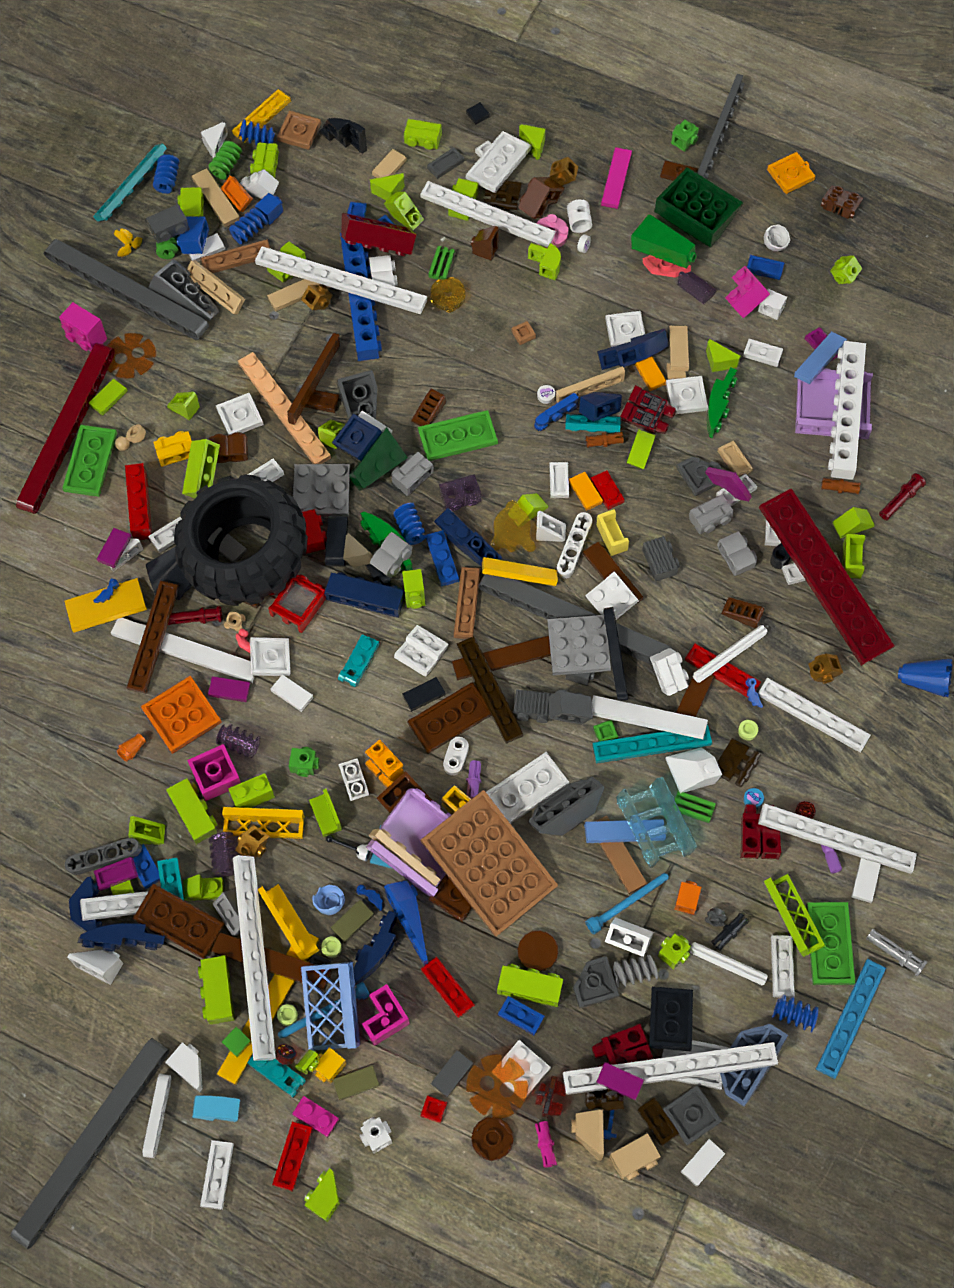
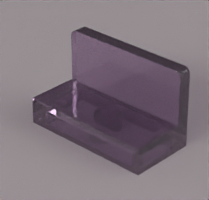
[677,271,716,304]

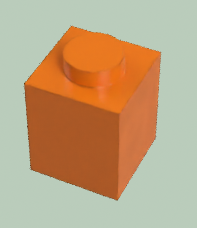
[674,881,701,915]

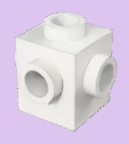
[359,1117,392,1154]

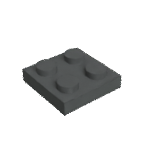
[663,1085,722,1146]

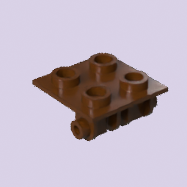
[821,185,864,219]

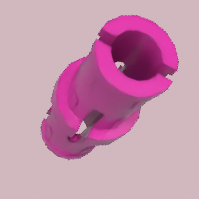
[535,1121,557,1168]

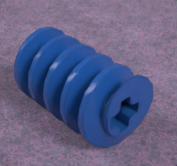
[238,119,276,145]
[153,155,180,194]
[229,208,268,245]
[394,503,426,545]
[772,994,818,1033]

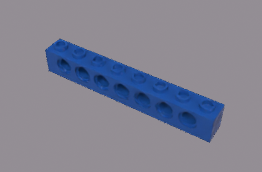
[340,233,382,361]

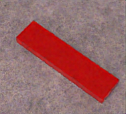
[685,643,761,698]

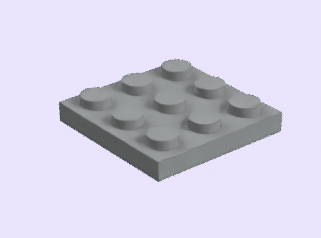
[293,464,350,517]
[547,615,611,675]

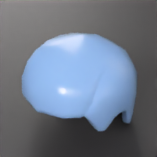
[312,885,345,915]

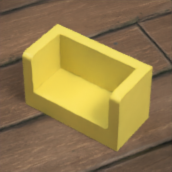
[596,509,629,556]

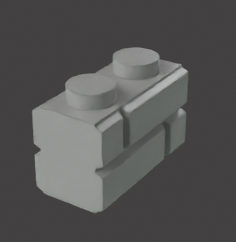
[392,452,434,496]
[689,494,734,534]

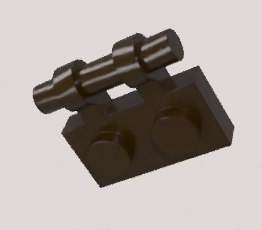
[483,180,522,211]
[717,738,761,787]
[585,1089,624,1111]

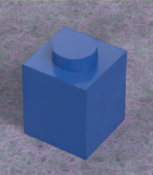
[255,193,283,225]

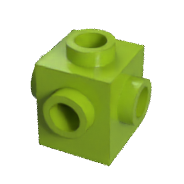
[830,255,862,284]
[658,933,691,970]

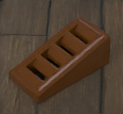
[411,388,446,426]
[721,597,765,628]

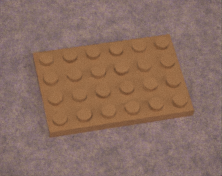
[420,790,558,937]

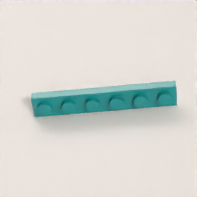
[93,143,167,222]
[592,725,712,764]

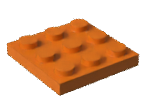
[141,676,222,754]

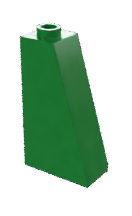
[631,214,697,269]

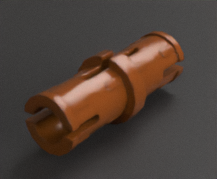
[586,432,624,448]
[821,478,860,494]

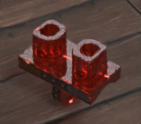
[531,1076,566,1118]

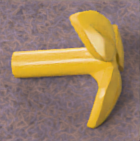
[114,228,142,257]

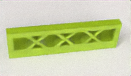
[764,874,825,957]

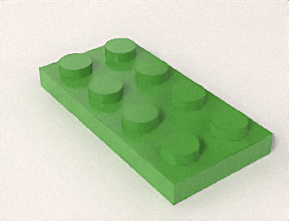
[418,410,498,461]
[62,425,117,497]
[806,902,855,985]

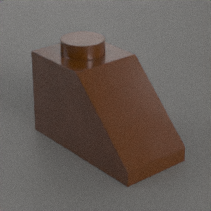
[471,226,499,261]

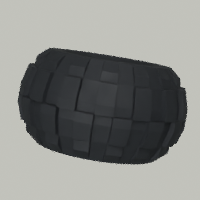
[174,474,308,606]

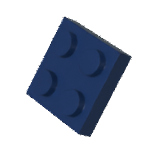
[332,413,382,461]

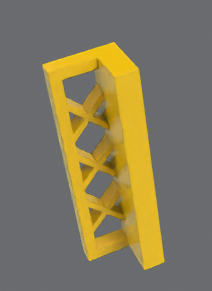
[222,807,305,839]
[257,884,319,961]

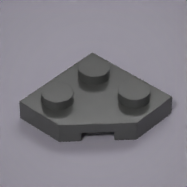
[676,457,722,496]
[573,956,619,1009]

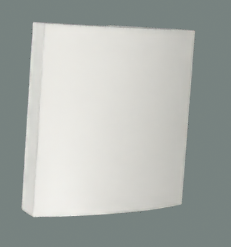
[394,625,449,677]

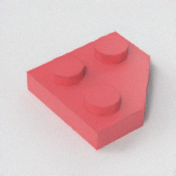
[643,255,691,278]

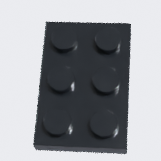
[649,986,693,1051]

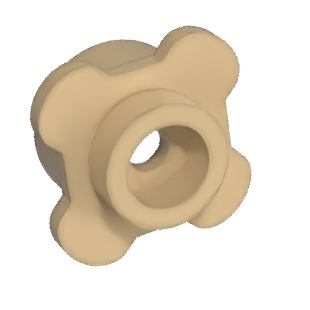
[224,612,246,632]

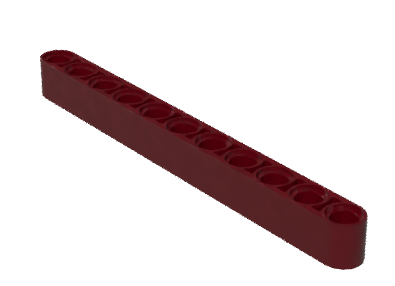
[16,343,115,514]

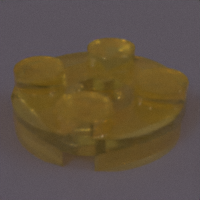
[431,277,466,312]

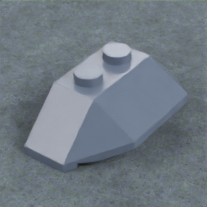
[720,1024,788,1107]

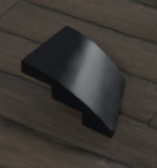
[320,118,367,154]
[145,546,193,600]

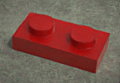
[591,470,625,510]

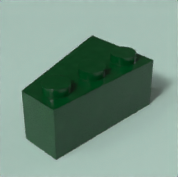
[349,427,408,491]

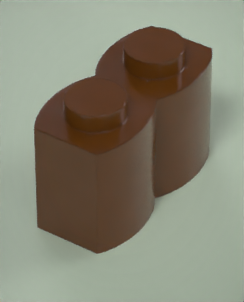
[209,432,248,463]

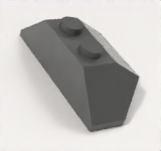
[529,776,604,836]

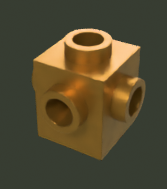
[549,157,578,186]
[301,284,333,310]
[808,653,843,684]
[235,825,270,859]

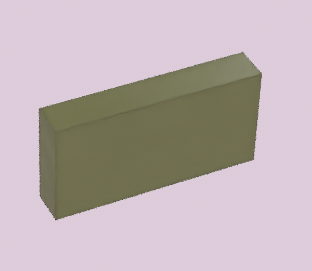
[330,900,374,943]
[333,1065,379,1101]

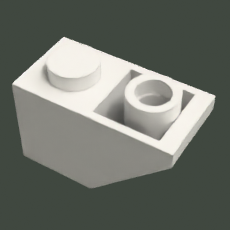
[240,169,279,199]

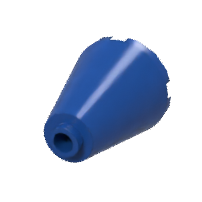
[898,659,952,697]

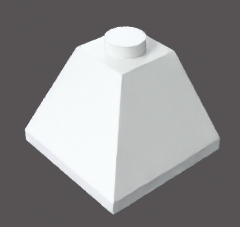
[665,748,722,793]
[67,950,123,985]

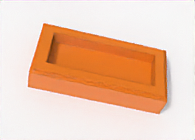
[220,175,253,212]

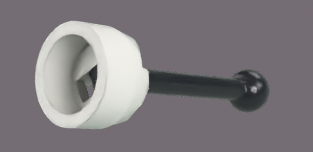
[326,835,372,862]

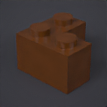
[518,177,565,219]
[376,771,433,813]

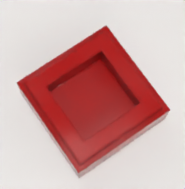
[420,1096,447,1124]

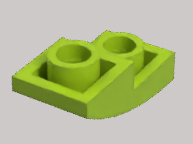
[626,429,655,469]
[295,1049,320,1075]

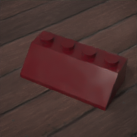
[341,213,417,256]

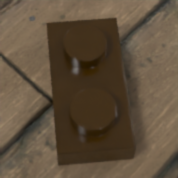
[637,1097,679,1147]

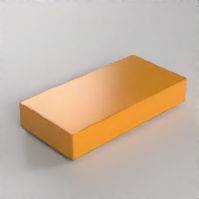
[634,356,666,391]
[569,472,603,511]

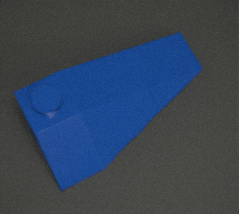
[384,880,428,966]

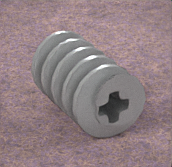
[613,954,658,988]

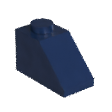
[579,392,622,422]

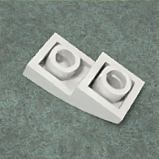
[339,758,369,801]

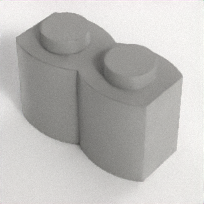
[717,531,757,576]
[370,532,413,578]

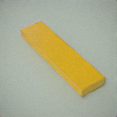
[232,89,291,143]
[482,557,558,586]

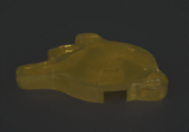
[489,501,536,552]

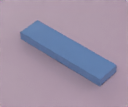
[794,331,847,384]
[584,819,666,843]

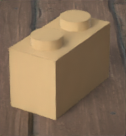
[609,1133,661,1181]

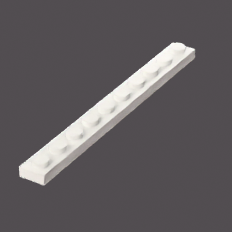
[255,246,427,314]
[233,855,276,1060]
[563,1042,778,1095]

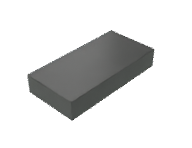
[427,147,464,179]
[431,1050,473,1097]

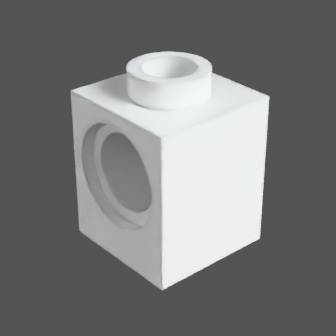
[758,289,787,320]

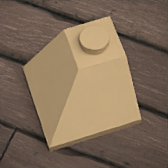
[571,1110,604,1160]

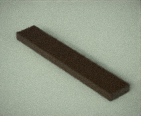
[456,636,523,744]

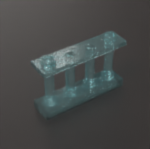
[616,777,697,868]

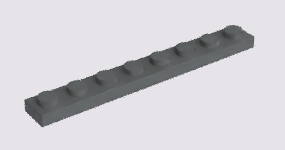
[697,74,745,180]

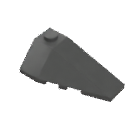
[148,259,220,321]
[337,370,377,420]

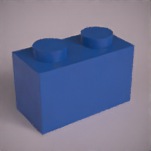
[177,216,209,254]

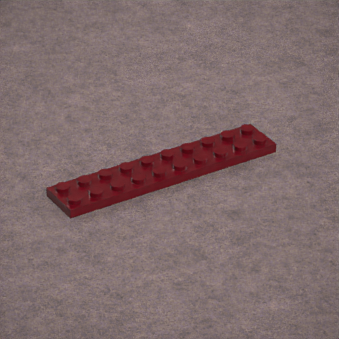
[759,488,895,666]

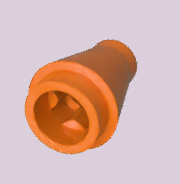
[116,733,146,762]

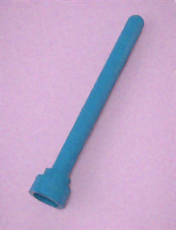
[585,873,669,935]
[278,982,370,1039]

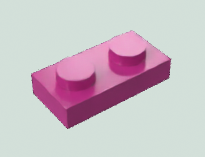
[292,1096,339,1138]

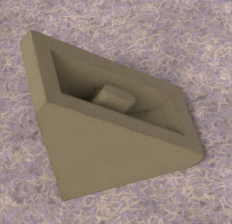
[343,533,373,567]

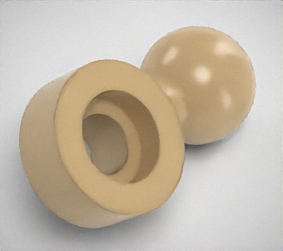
[115,424,146,451]

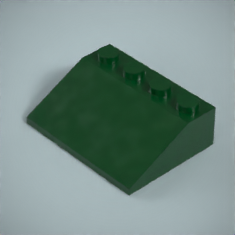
[654,167,743,247]

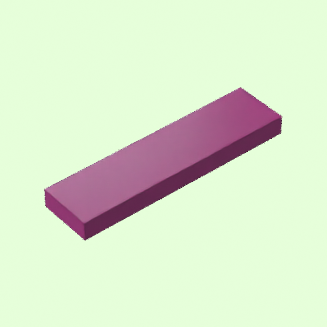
[601,147,632,209]

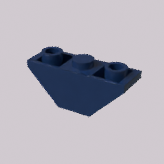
[69,876,103,932]

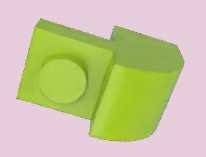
[528,243,561,280]

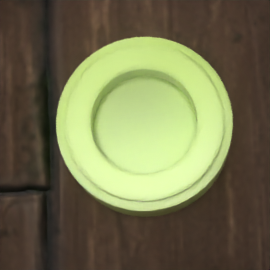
[738,720,758,740]
[321,937,342,958]
[277,1004,298,1026]

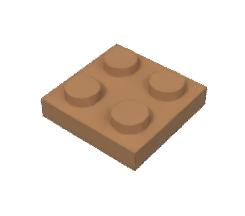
[277,111,321,150]

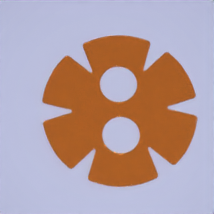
[107,333,156,378]
[466,1055,528,1119]

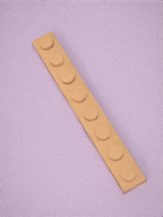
[238,352,331,464]

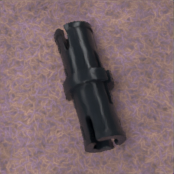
[711,913,749,951]

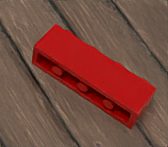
[125,463,152,540]

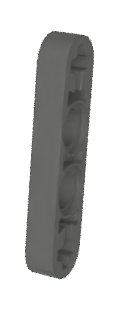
[65,838,142,875]

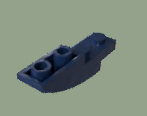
[597,328,669,370]
[434,508,503,566]
[353,910,397,986]
[77,923,165,952]

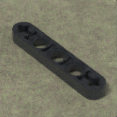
[603,607,628,701]

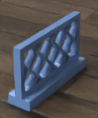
[301,961,360,1050]

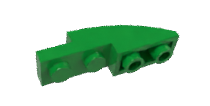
[707,367,738,438]
[360,511,413,571]

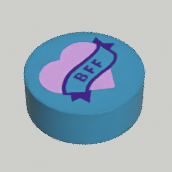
[743,788,764,809]

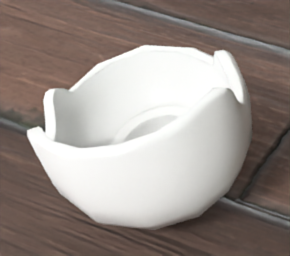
[764,225,790,251]

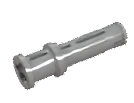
[866,929,927,977]

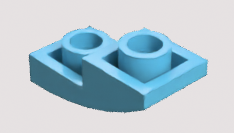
[192,1096,240,1122]

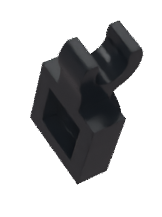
[365,564,392,587]

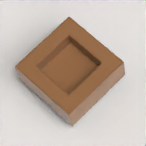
[512,321,536,345]

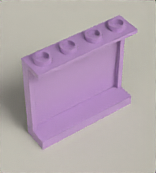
[795,368,873,439]
[366,788,451,896]

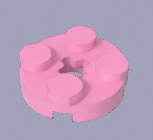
[536,214,569,248]

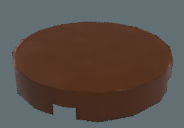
[518,930,558,972]
[471,1117,514,1161]

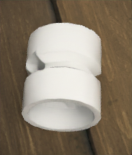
[567,199,592,233]

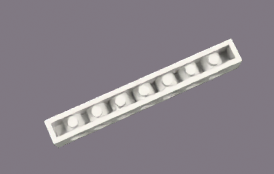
[828,341,866,480]

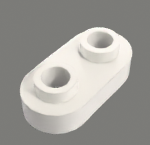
[443,737,469,776]

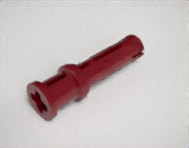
[879,473,926,521]
[168,605,223,625]

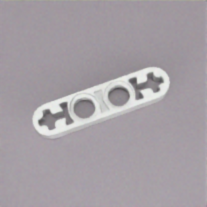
[557,512,592,579]
[143,1074,171,1158]

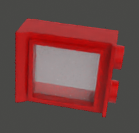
[268,574,326,633]

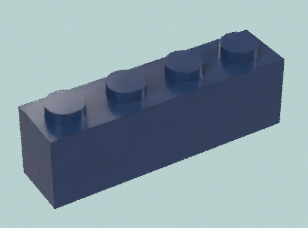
[325,572,405,618]

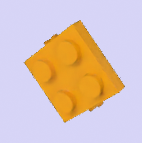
[767,152,816,194]

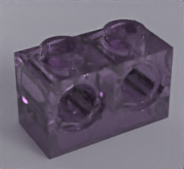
[439,474,481,511]

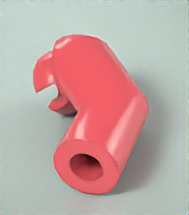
[235,628,250,653]

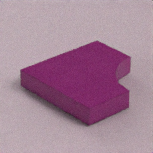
[705,467,752,502]

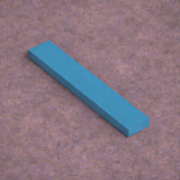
[816,958,886,1079]

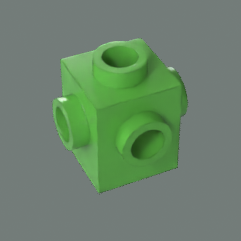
[671,120,699,152]
[289,747,320,777]

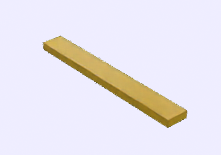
[217,933,319,1085]

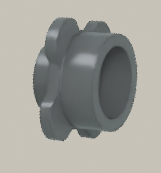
[705,908,727,926]

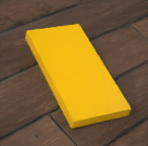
[64,578,147,633]

